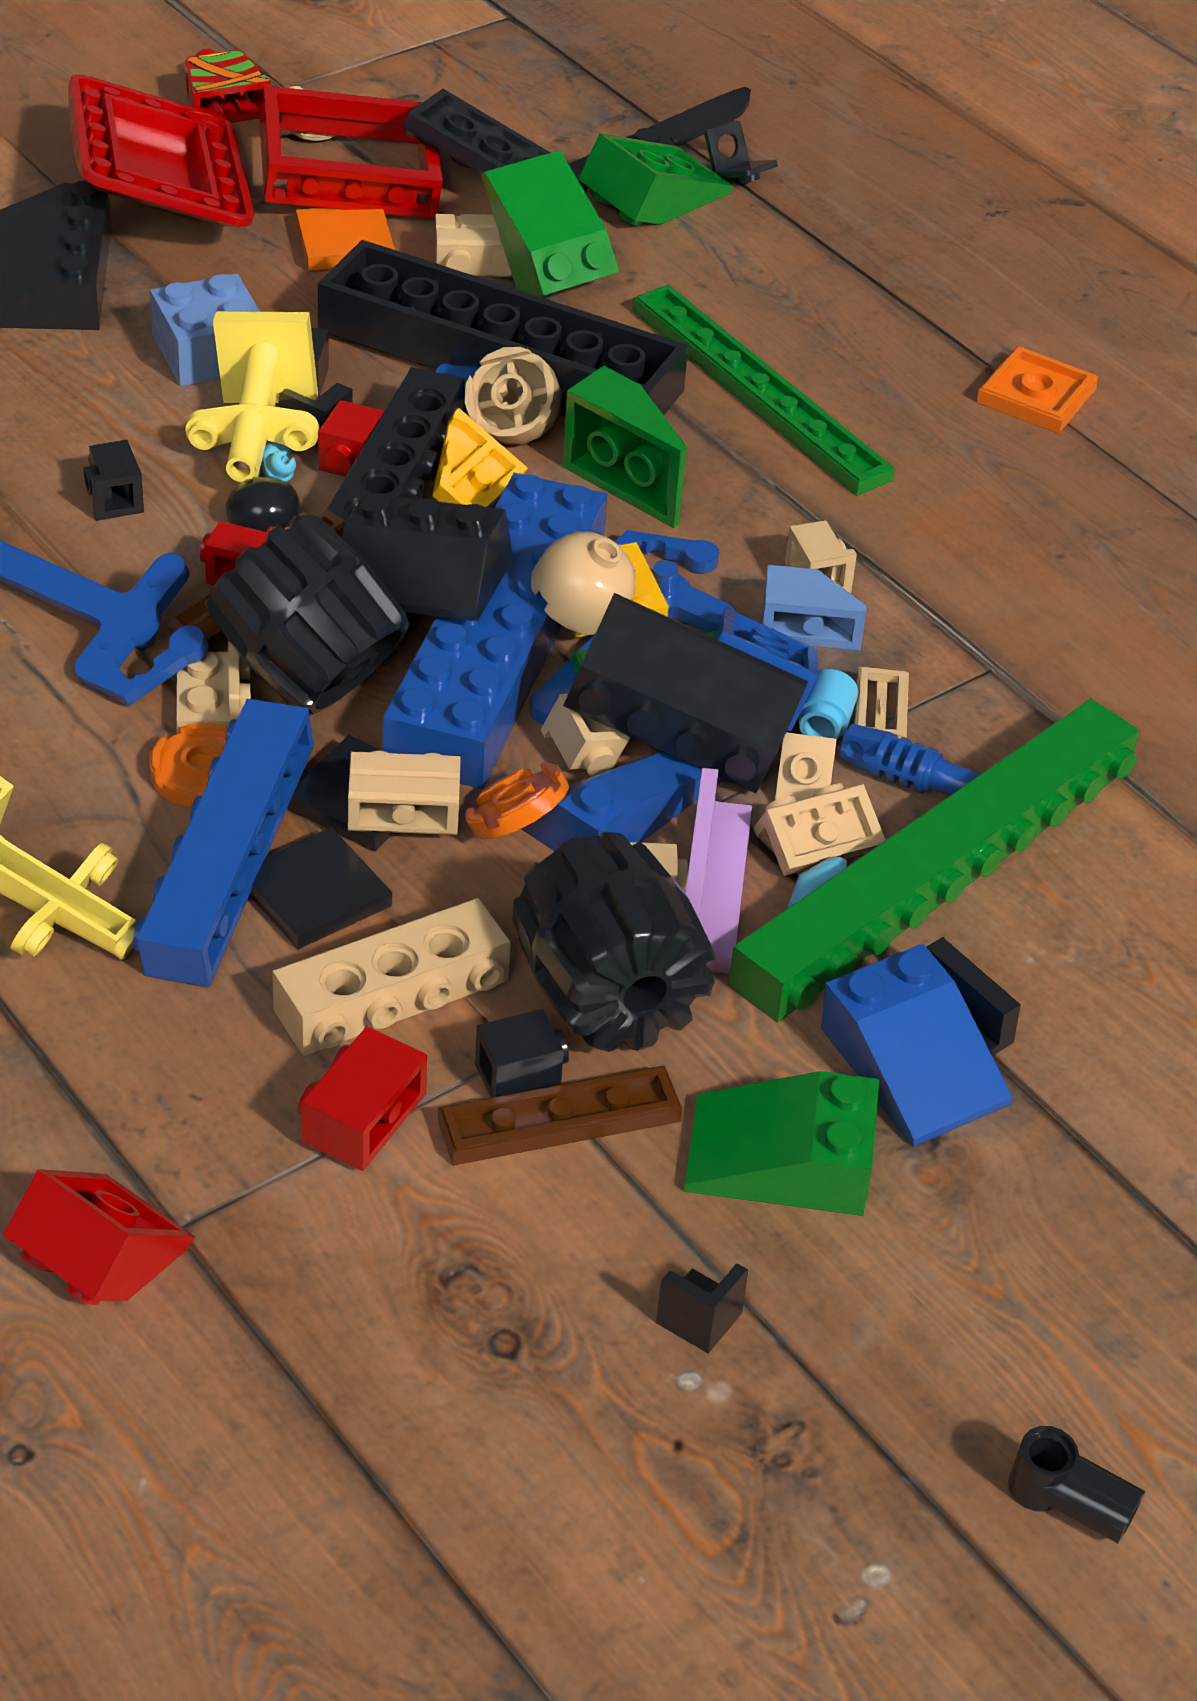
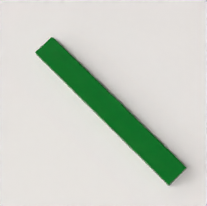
[632,284,895,496]

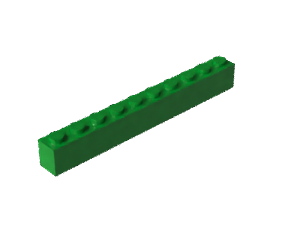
[728,698,1140,1023]

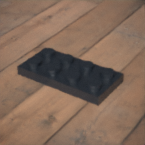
[403,89,582,185]

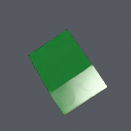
[578,133,734,226]
[481,150,619,297]
[563,366,687,528]
[684,1071,879,1216]

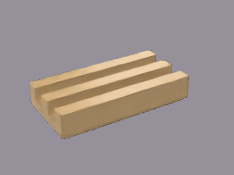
[854,667,909,739]

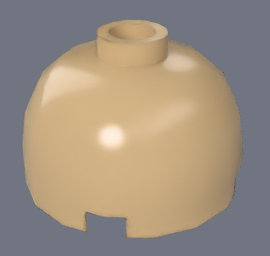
[464,347,562,445]
[531,531,635,635]

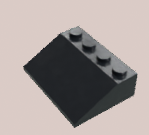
[0,181,111,330]

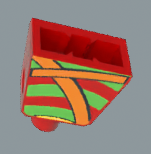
[185,48,270,123]

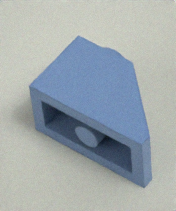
[762,565,867,651]

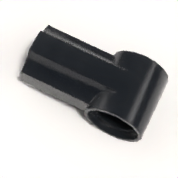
[1008,1426,1146,1544]

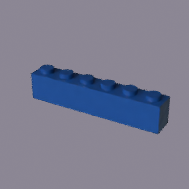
[133,699,314,987]

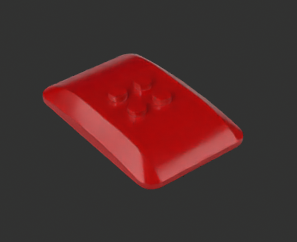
[68,74,254,227]

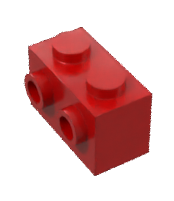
[298,1026,427,1171]

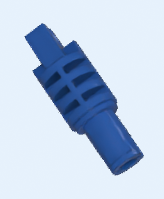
[840,724,982,796]

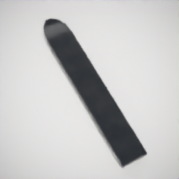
[570,87,751,190]

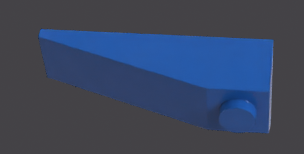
[521,751,724,851]

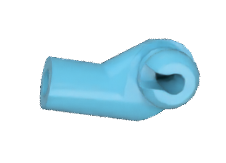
[261,441,296,482]
[787,857,848,909]

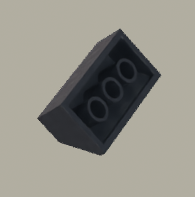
[563,593,808,794]

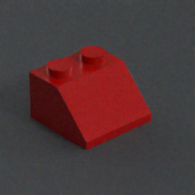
[3,1169,195,1305]

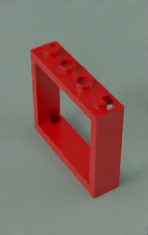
[259,85,443,219]

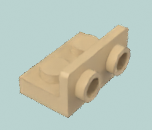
[177,640,251,734]
[753,783,886,876]

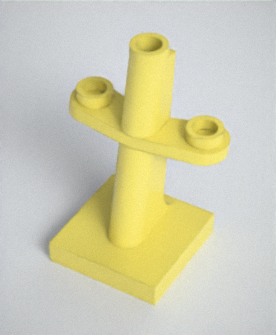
[185,311,319,482]
[0,776,136,960]

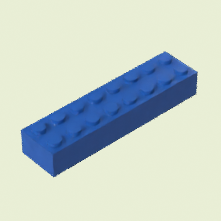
[382,472,607,789]

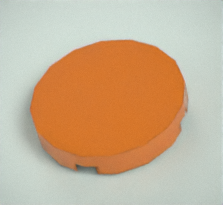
[150,723,228,808]
[465,762,569,840]

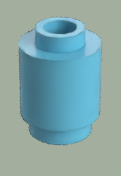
[798,669,858,740]

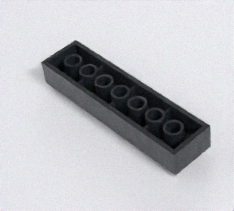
[318,240,688,415]

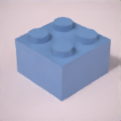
[150,273,260,386]

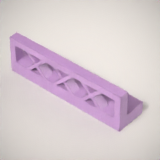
[686,768,752,974]

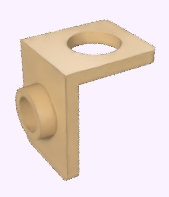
[775,732,836,801]

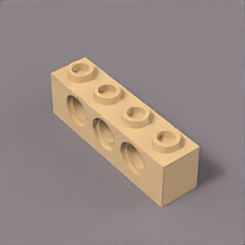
[272,898,510,1056]

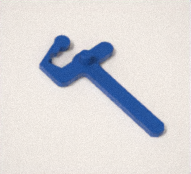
[529,530,734,724]
[0,540,209,706]

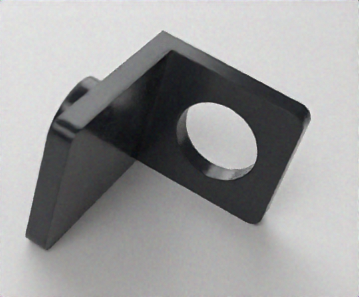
[704,121,778,184]

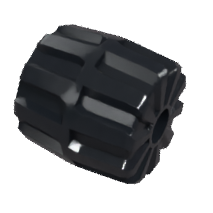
[206,513,409,715]
[512,831,716,1052]

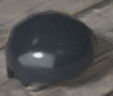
[225,476,302,532]

